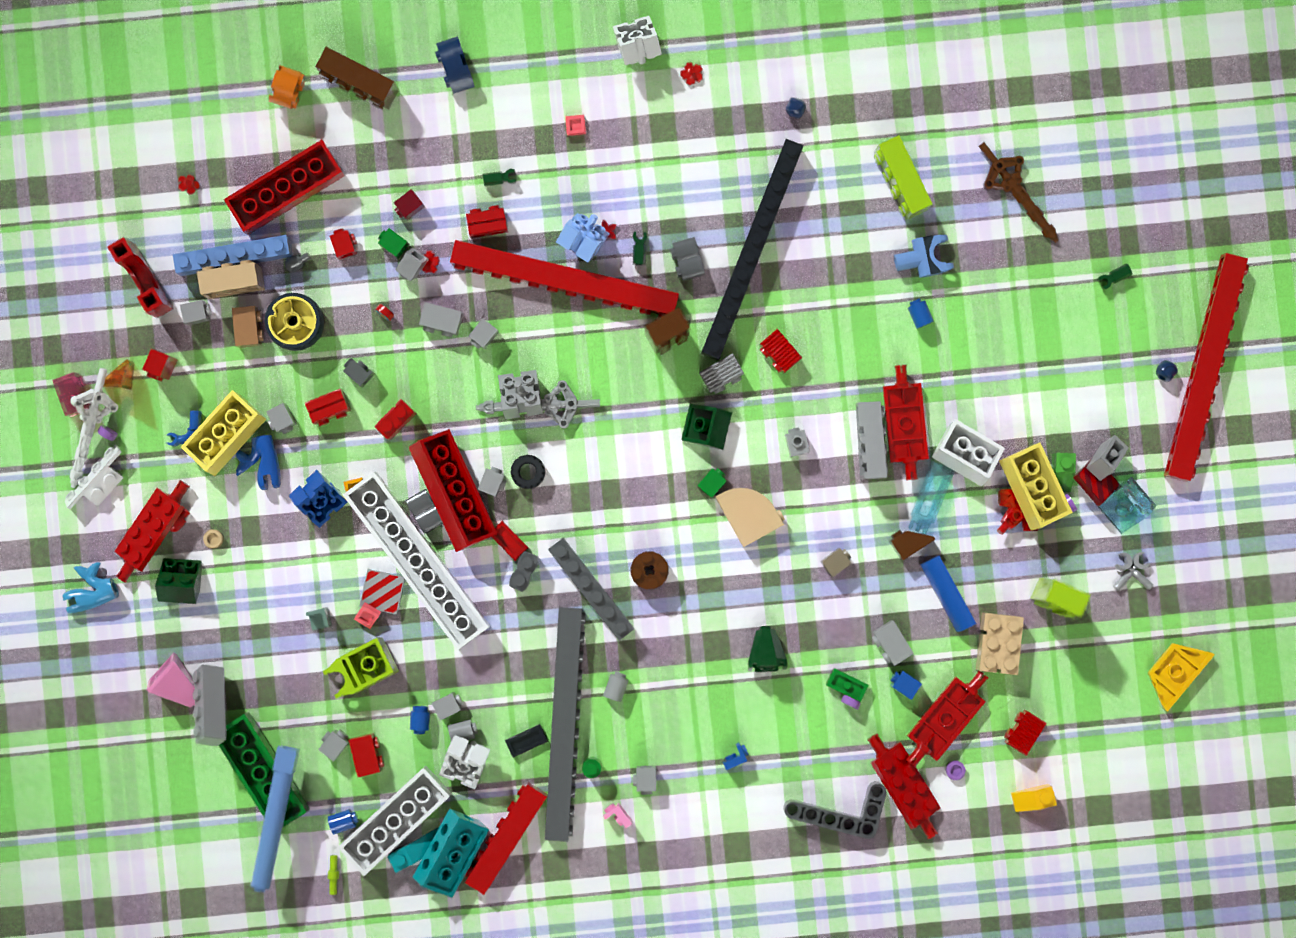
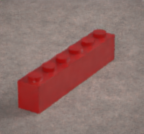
[465,782,548,895]

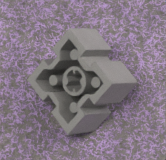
[498,370,543,419]

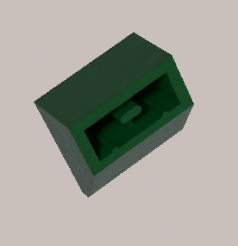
[155,558,202,604]

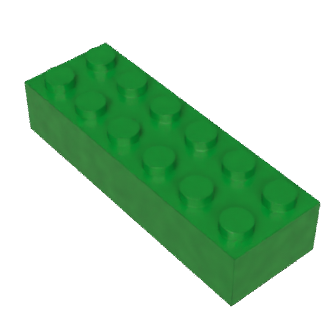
[219,712,310,827]

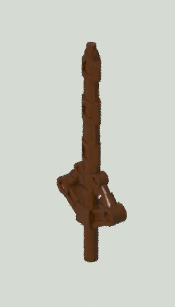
[978,142,1059,243]

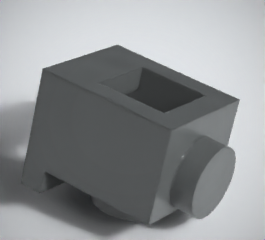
[343,358,375,388]

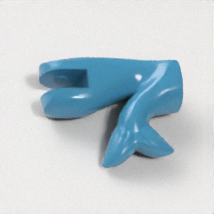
[62,562,119,613]

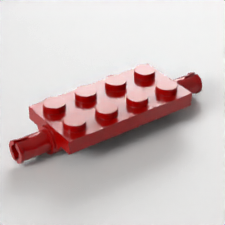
[882,365,929,481]
[114,480,190,583]
[906,671,988,768]
[867,733,941,839]

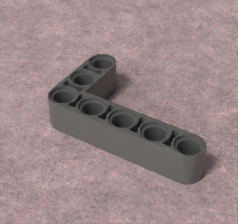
[783,781,886,839]

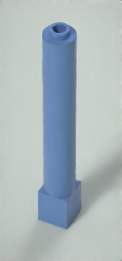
[251,745,300,892]

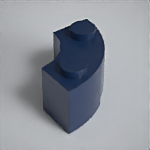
[435,36,475,94]

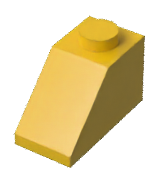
[1011,784,1057,812]

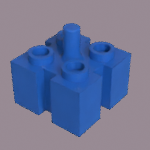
[288,470,348,528]

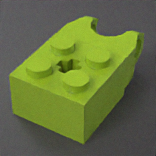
[323,637,399,699]

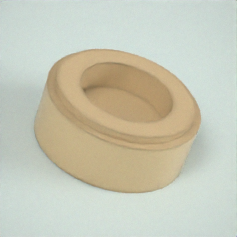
[203,529,224,549]

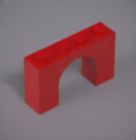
[107,237,174,318]

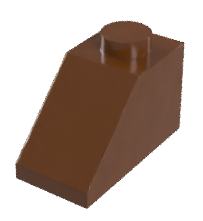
[889,530,936,560]

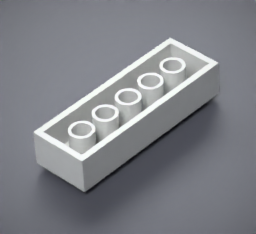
[338,766,452,876]

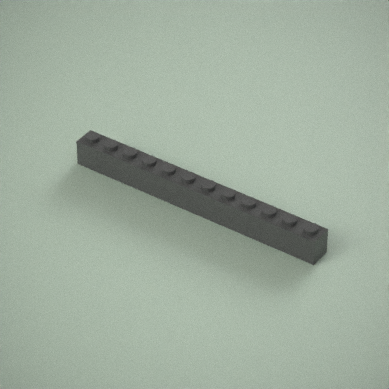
[545,607,586,842]

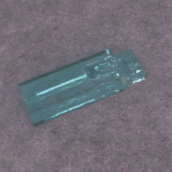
[908,461,955,535]

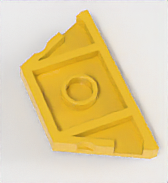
[1148,643,1215,712]

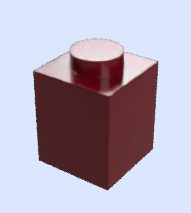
[393,189,425,221]

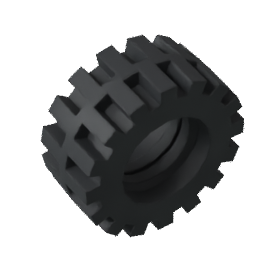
[510,455,545,489]

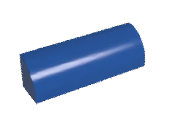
[919,555,976,632]

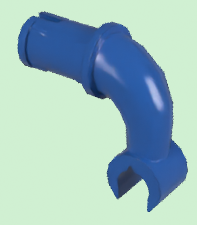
[166,411,202,447]

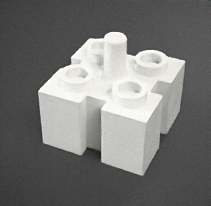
[613,16,662,65]
[439,735,490,789]

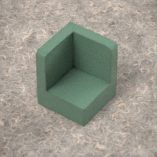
[306,607,332,631]

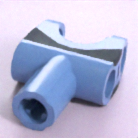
[894,235,954,278]

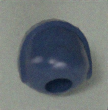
[785,97,806,119]
[1156,360,1178,382]

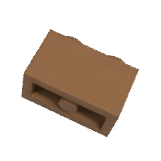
[232,306,264,348]

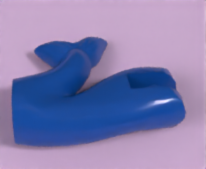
[236,435,281,490]

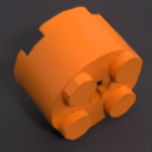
[269,65,305,109]

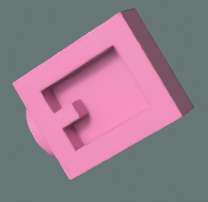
[603,803,633,828]

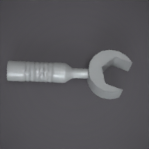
[1113,552,1150,591]
[1114,553,1154,590]

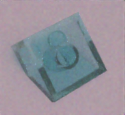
[1098,477,1156,534]

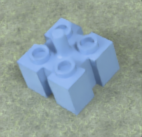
[556,213,610,262]

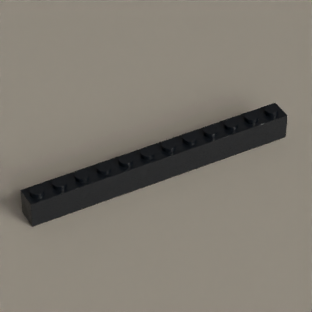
[701,139,804,361]

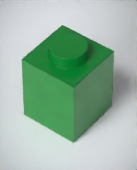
[378,228,409,259]
[697,468,727,498]

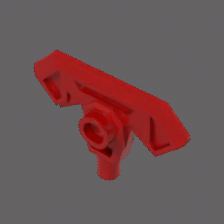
[997,489,1039,535]

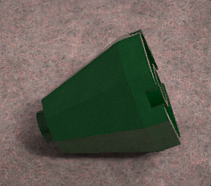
[747,626,787,672]

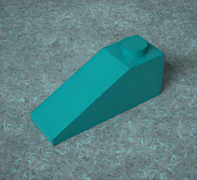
[387,826,440,873]

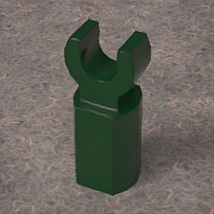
[483,169,517,187]
[632,232,647,266]
[1097,263,1133,290]

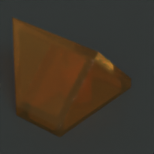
[103,359,134,390]

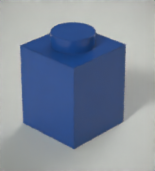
[890,670,922,700]

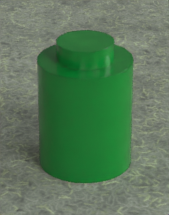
[582,757,602,778]

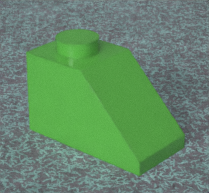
[1052,453,1076,493]

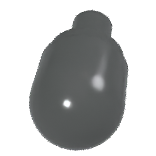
[285,252,311,272]

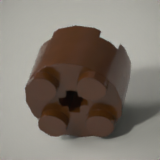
[630,551,669,590]

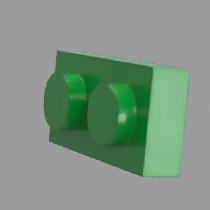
[826,668,869,702]

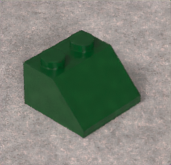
[681,403,732,450]

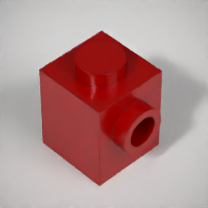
[329,228,358,260]

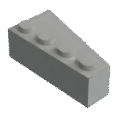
[856,401,888,480]

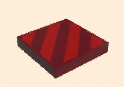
[1073,457,1120,506]

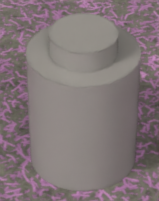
[603,672,629,702]
[448,720,478,741]

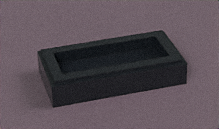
[505,724,548,758]

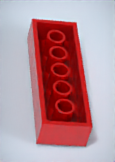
[223,139,345,235]
[408,429,497,552]

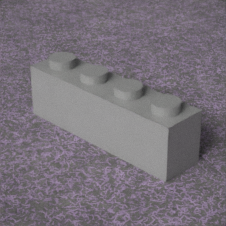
[192,664,226,746]

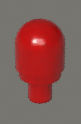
[170,508,190,532]

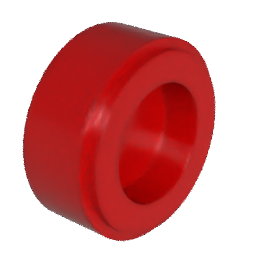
[375,304,394,321]

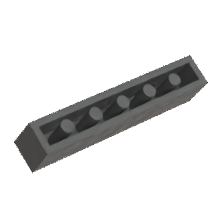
[548,538,635,641]

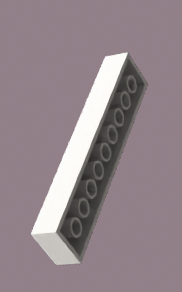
[343,472,490,650]

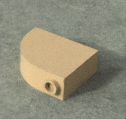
[715,488,785,547]

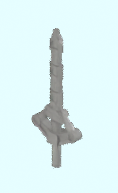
[476,380,600,429]

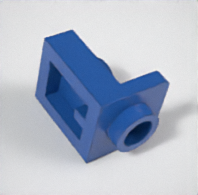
[723,742,749,771]

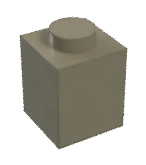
[820,548,851,577]

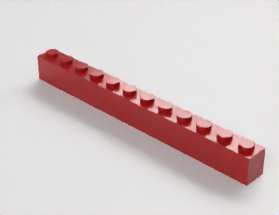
[450,240,679,318]
[1164,253,1249,482]

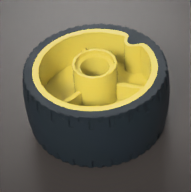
[264,293,324,351]

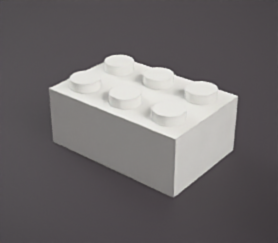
[932,419,1005,486]

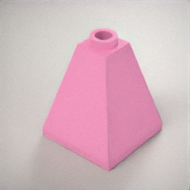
[147,653,195,708]

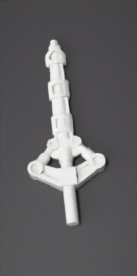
[69,368,118,488]

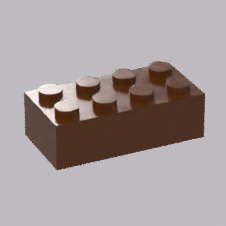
[315,47,399,110]
[644,308,690,355]

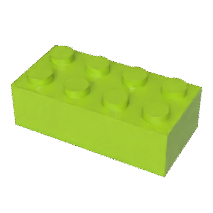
[873,135,933,220]
[1030,578,1091,619]

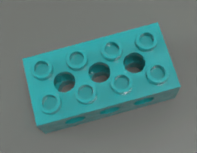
[413,808,489,898]

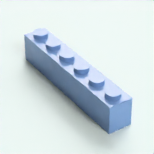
[172,235,293,276]

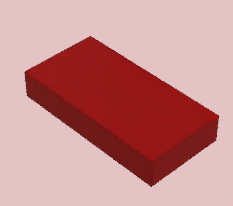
[492,520,529,561]

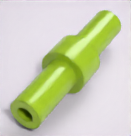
[328,855,339,895]

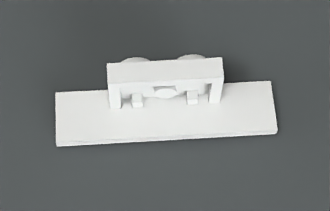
[64,444,123,509]

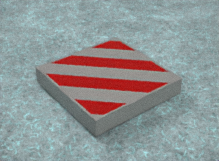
[359,569,405,615]

